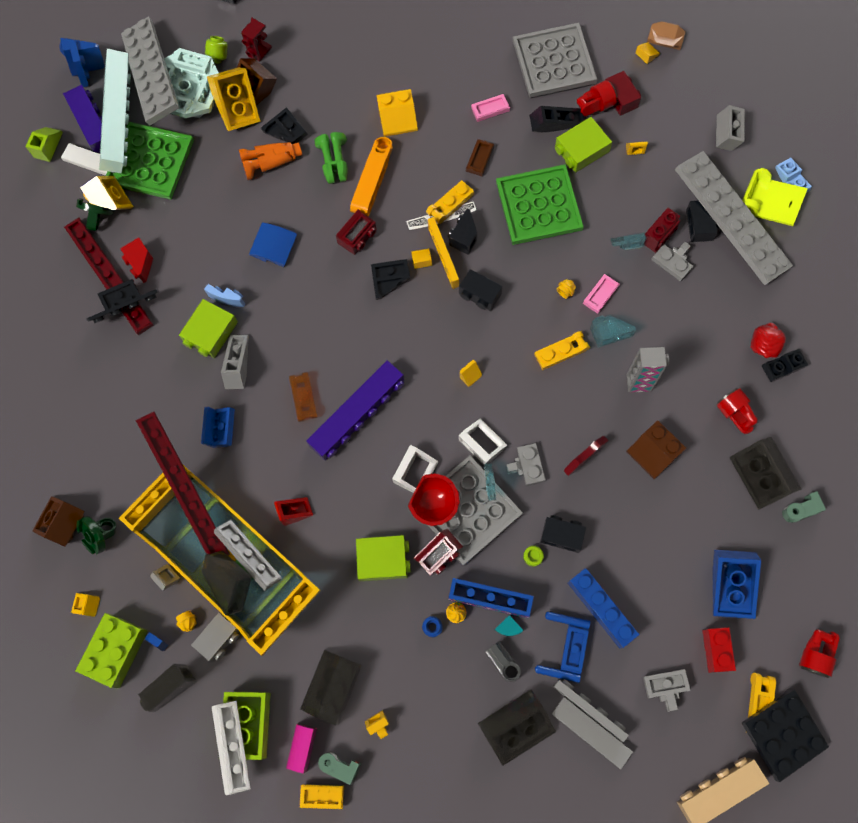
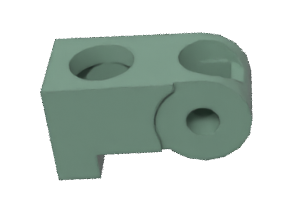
[782,491,826,523]
[318,752,362,785]

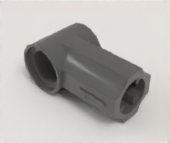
[486,641,521,683]

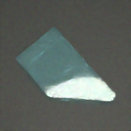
[611,233,646,250]
[484,464,496,501]

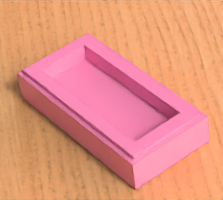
[471,94,510,122]
[583,274,620,314]

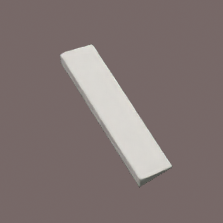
[212,701,251,795]

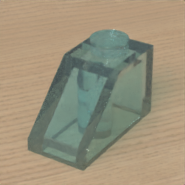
[590,316,636,348]

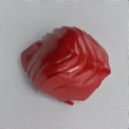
[750,323,786,358]

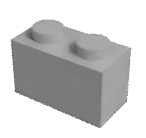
[716,105,745,151]
[191,613,240,662]

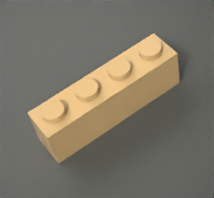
[677,757,769,823]

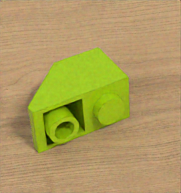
[25,127,63,162]

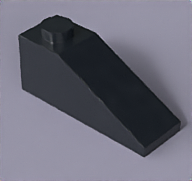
[529,106,586,132]

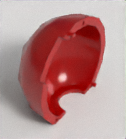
[408,473,460,526]

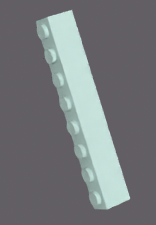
[99,49,131,173]

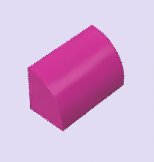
[286,724,317,773]

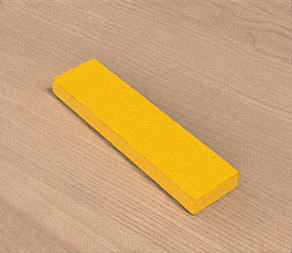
[427,217,459,289]

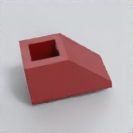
[120,237,153,283]

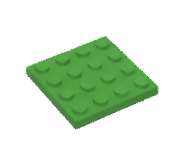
[106,122,194,200]
[496,164,584,245]

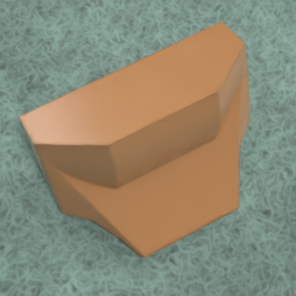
[647,21,685,50]

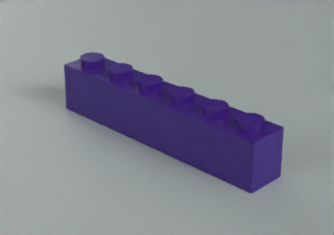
[306,360,405,460]

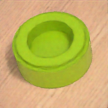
[523,546,544,567]

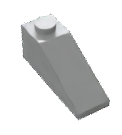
[221,335,249,389]

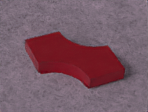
[564,436,609,476]

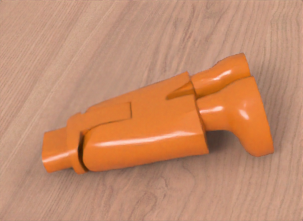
[238,142,302,180]

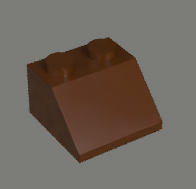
[237,58,277,106]
[626,420,686,479]
[32,496,85,547]

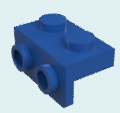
[201,407,235,448]

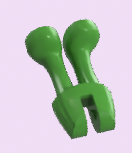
[314,132,348,184]

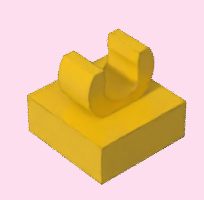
[365,710,389,739]

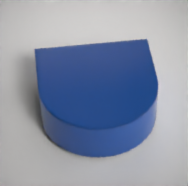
[145,632,168,651]

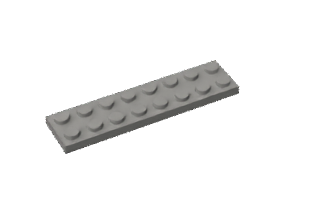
[121,16,179,126]
[675,151,793,285]

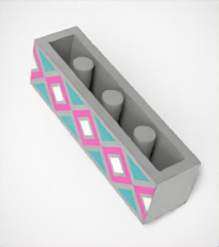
[627,347,669,392]

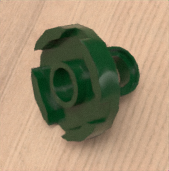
[76,198,114,231]
[76,516,116,555]

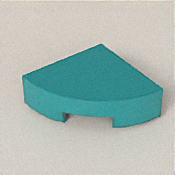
[494,615,524,636]

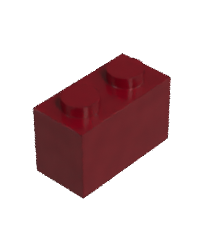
[605,71,641,116]

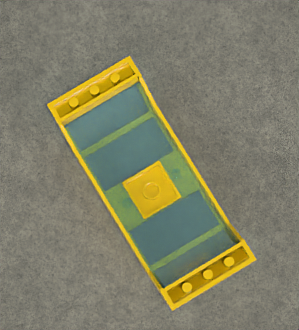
[119,465,321,656]

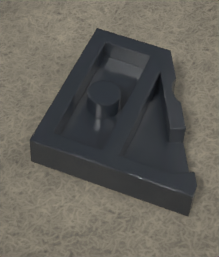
[261,107,308,144]
[371,259,410,300]

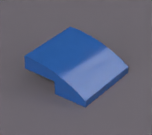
[249,222,297,267]

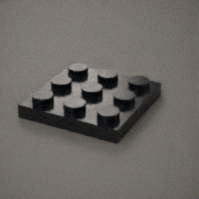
[742,689,829,782]

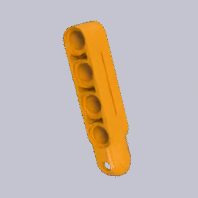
[350,137,393,216]

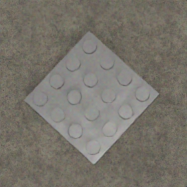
[513,23,597,98]
[428,455,523,566]

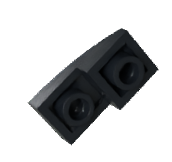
[762,349,808,382]

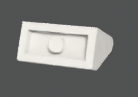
[459,418,508,467]
[392,445,438,493]

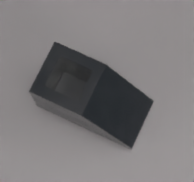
[448,209,477,255]

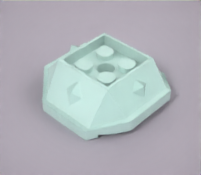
[164,48,219,118]

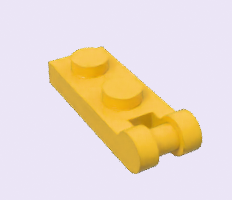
[426,180,474,224]
[534,331,590,371]
[746,673,776,733]

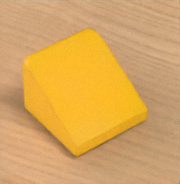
[635,42,660,64]
[626,142,648,155]
[411,248,432,269]
[460,360,482,387]
[71,593,100,617]

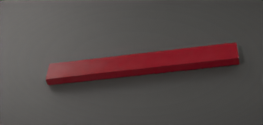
[64,217,154,336]
[135,411,230,564]

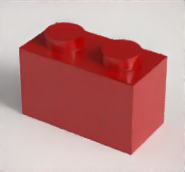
[702,627,736,673]

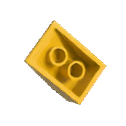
[207,67,260,131]

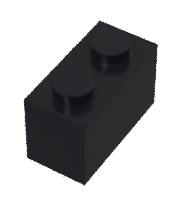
[686,200,719,242]
[459,269,502,311]
[540,515,586,553]

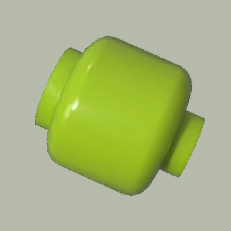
[205,36,228,64]

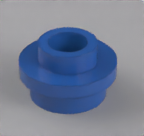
[422,616,443,637]

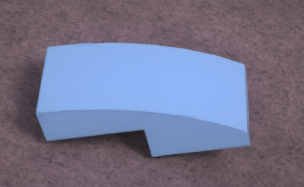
[775,158,812,193]
[204,284,246,307]

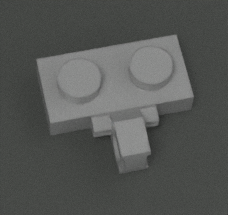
[652,242,693,282]
[506,443,545,486]
[643,669,691,712]

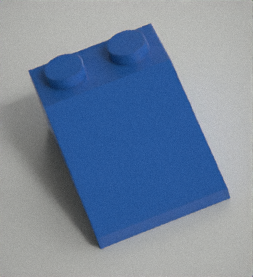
[713,550,761,619]

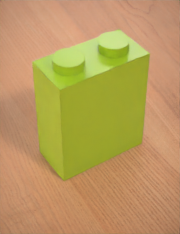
[555,117,612,173]
[179,299,238,358]
[356,535,411,581]

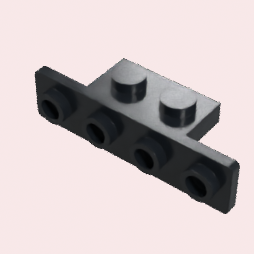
[86,279,159,323]

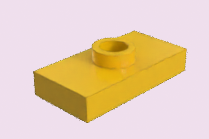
[300,784,344,809]

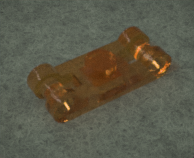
[289,372,318,422]

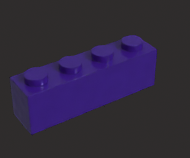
[63,85,102,154]

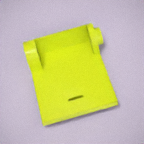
[742,168,808,226]

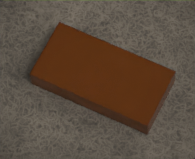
[466,139,494,176]

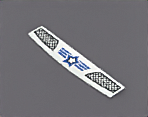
[406,202,476,230]

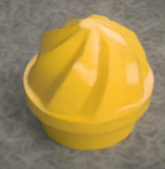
[556,279,576,299]
[446,602,466,623]
[176,610,196,632]

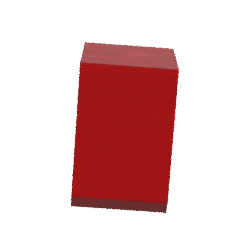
[274,497,313,526]

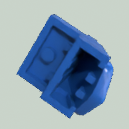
[59,38,105,87]

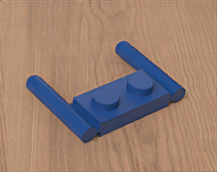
[535,611,590,683]

